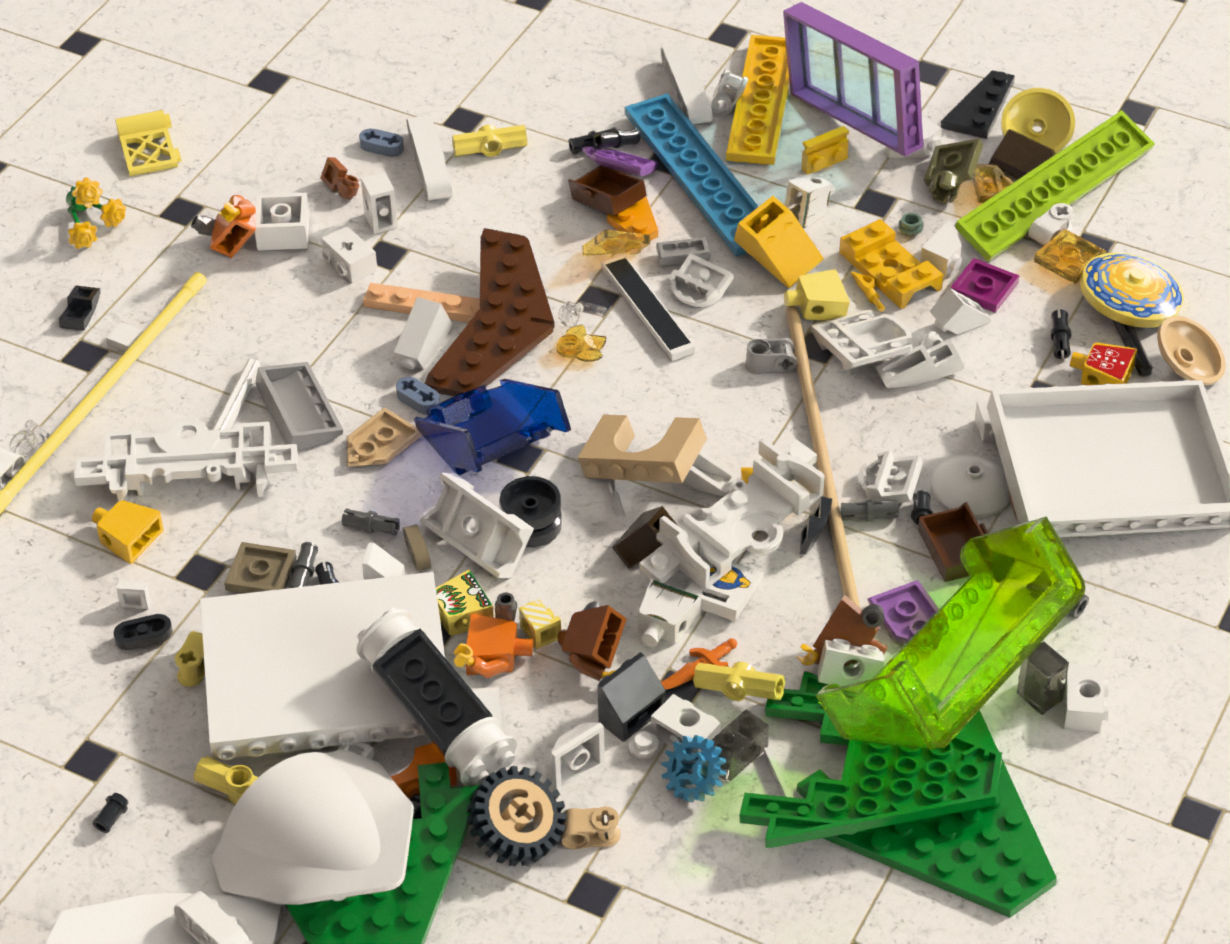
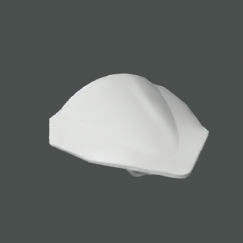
[211,749,414,905]
[45,891,281,944]

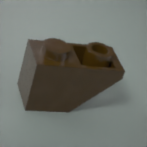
[612,506,678,569]

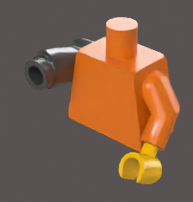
[191,195,256,258]
[454,592,534,678]

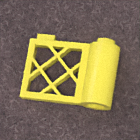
[115,110,182,176]

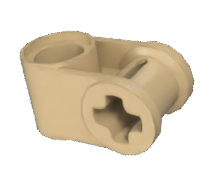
[561,806,621,850]

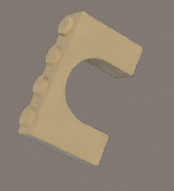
[577,414,707,483]

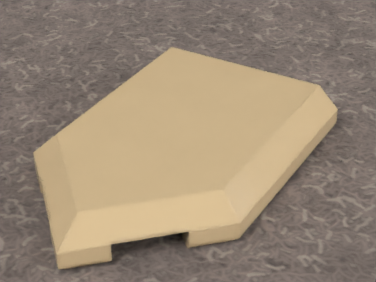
[347,407,424,467]

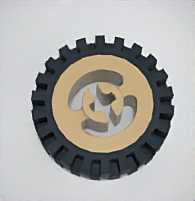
[466,766,566,866]

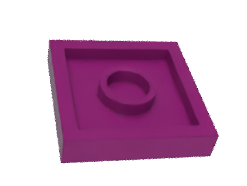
[950,258,1019,313]

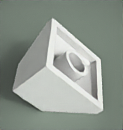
[551,723,605,793]

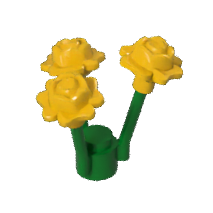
[66,177,126,249]

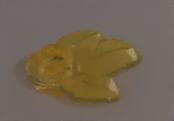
[556,324,606,362]

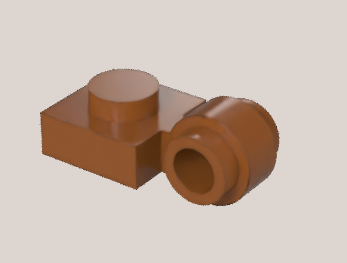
[320,157,360,200]

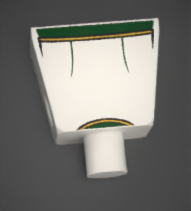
[784,173,835,230]
[638,579,701,647]

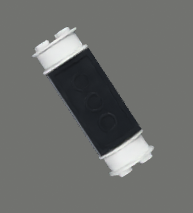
[356,608,517,786]

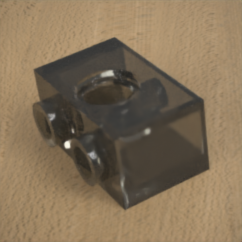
[712,709,769,783]

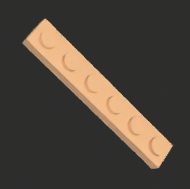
[363,283,480,323]

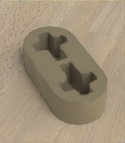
[403,524,431,571]

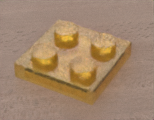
[1034,229,1106,284]

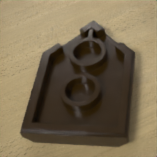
[988,129,1056,179]

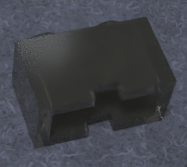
[1017,641,1069,715]

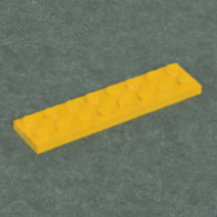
[726,35,790,165]

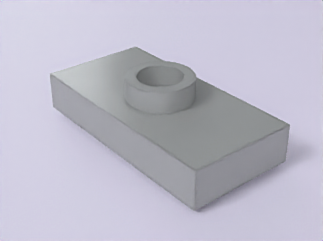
[656,237,710,266]

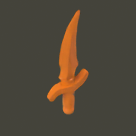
[661,638,737,690]

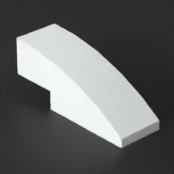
[875,338,965,388]
[680,451,739,497]

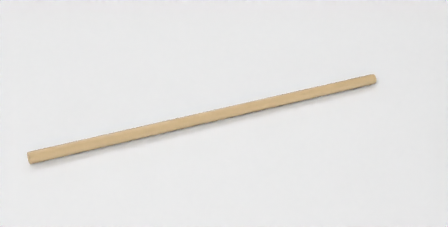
[785,306,860,607]

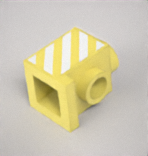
[519,599,561,650]

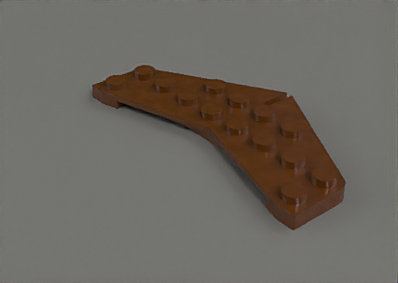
[424,228,555,398]

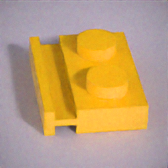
[801,126,849,175]

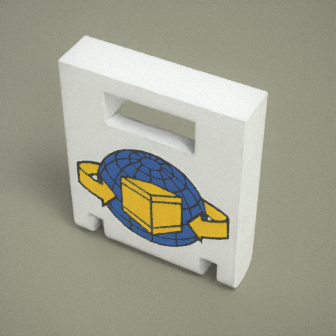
[685,560,763,621]

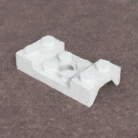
[419,473,534,578]

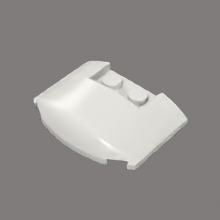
[811,310,913,370]

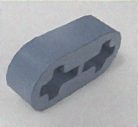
[359,128,404,157]
[396,377,440,415]

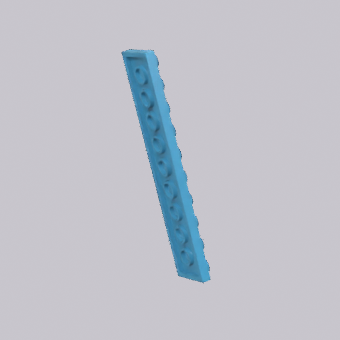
[625,93,759,257]

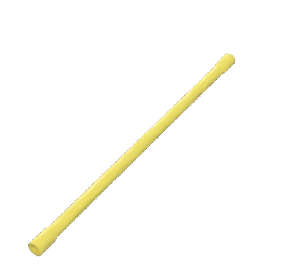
[0,272,207,514]

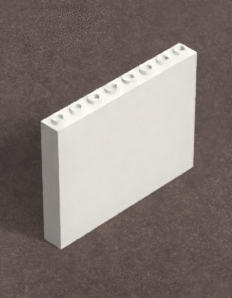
[987,380,1230,540]
[200,572,445,760]

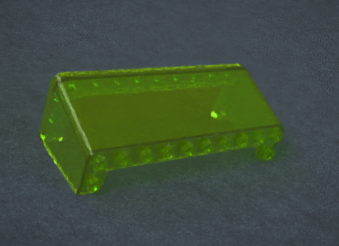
[816,516,1086,750]

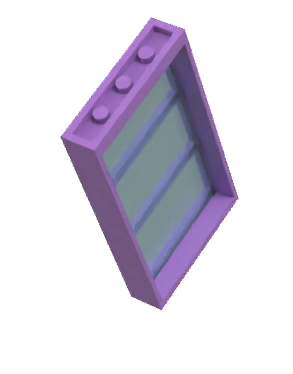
[783,2,924,157]

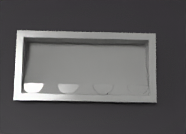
[255,362,343,451]

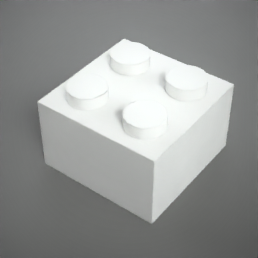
[255,193,310,251]

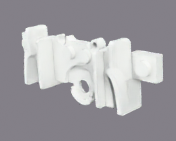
[74,418,298,501]
[639,438,825,590]

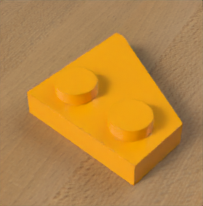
[607,196,658,247]

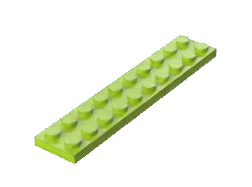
[954,110,1155,262]

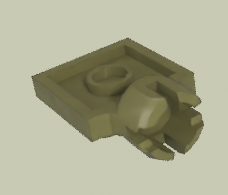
[924,138,983,204]

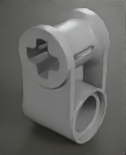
[745,338,798,374]

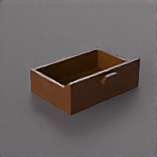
[568,165,647,216]
[918,502,995,582]

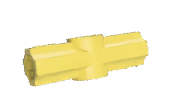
[452,125,528,157]
[693,662,785,701]
[194,756,259,804]

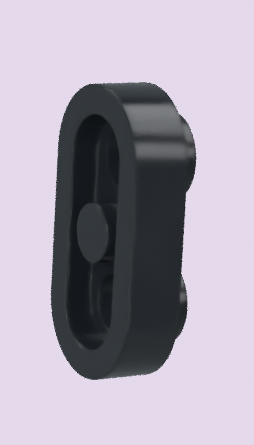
[113,614,173,650]

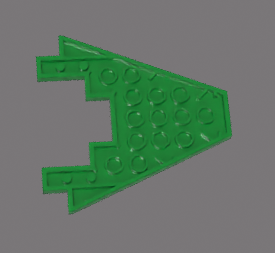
[739,671,1002,848]
[797,695,1057,918]
[284,762,479,944]

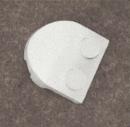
[670,253,734,307]
[858,450,923,503]

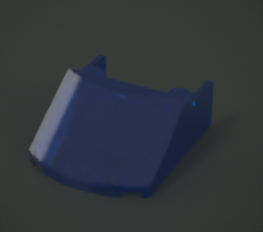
[414,379,571,476]

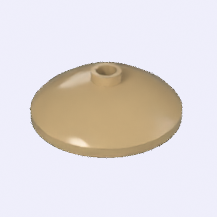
[1157,316,1226,385]

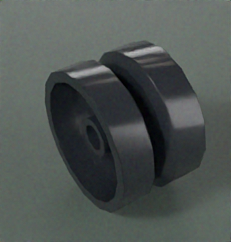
[499,476,562,547]

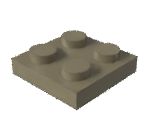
[224,542,297,594]

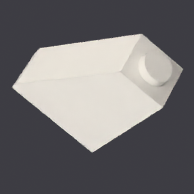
[394,297,453,370]

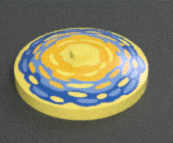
[1080,253,1184,328]

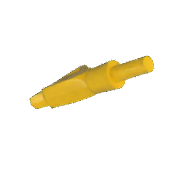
[850,271,885,312]

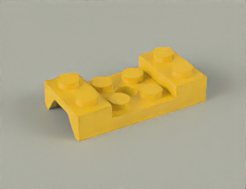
[839,219,943,309]

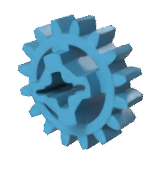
[661,735,726,802]

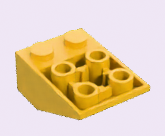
[734,196,824,288]

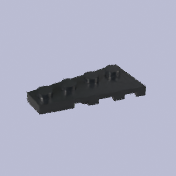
[941,70,1015,139]

